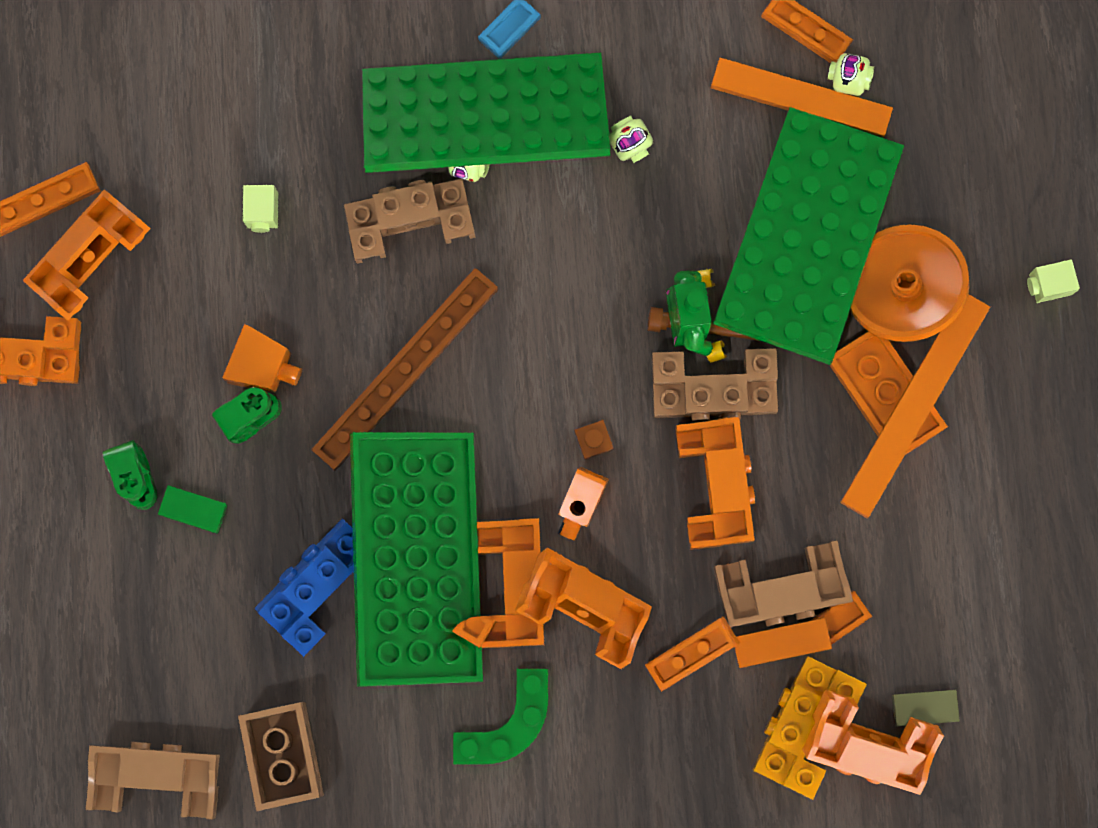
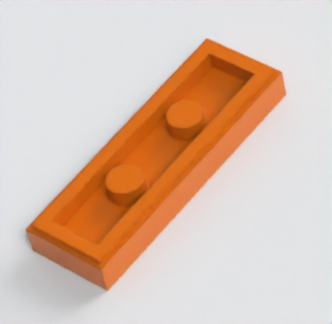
[761,0,853,63]
[645,616,740,692]
[735,618,832,668]

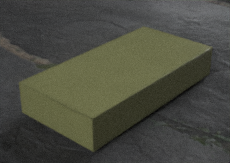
[892,690,960,726]

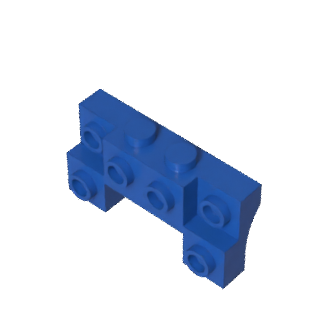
[255,518,354,657]

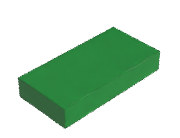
[158,485,228,534]

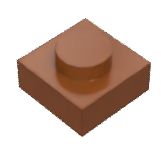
[574,420,614,460]

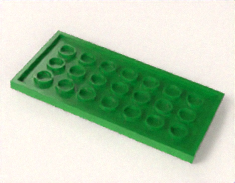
[362,52,610,173]
[713,107,904,365]
[350,432,483,687]

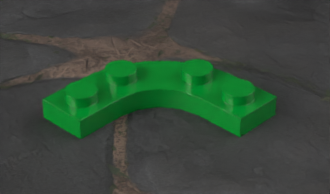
[453,669,548,764]

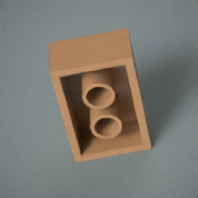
[238,702,324,811]

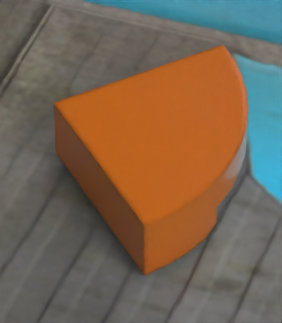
[452,616,496,648]

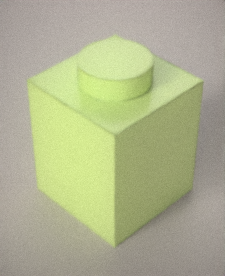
[243,185,278,233]
[1027,260,1080,303]

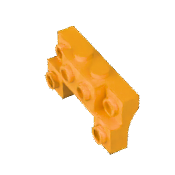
[752,656,867,800]

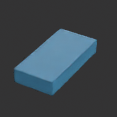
[478,0,541,59]

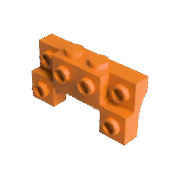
[23,189,151,321]
[0,316,82,386]
[675,417,755,550]
[477,518,544,648]
[515,547,652,669]
[802,689,944,795]

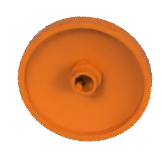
[850,225,969,342]

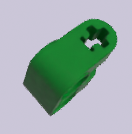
[212,387,282,444]
[103,440,158,510]

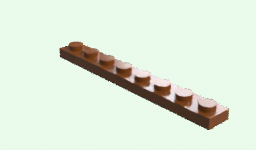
[311,268,498,471]

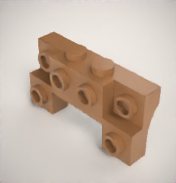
[344,179,476,264]
[652,348,778,422]
[713,541,853,627]
[86,742,220,819]

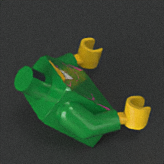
[666,269,727,362]

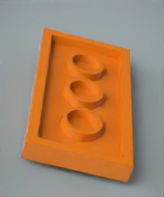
[830,331,948,455]

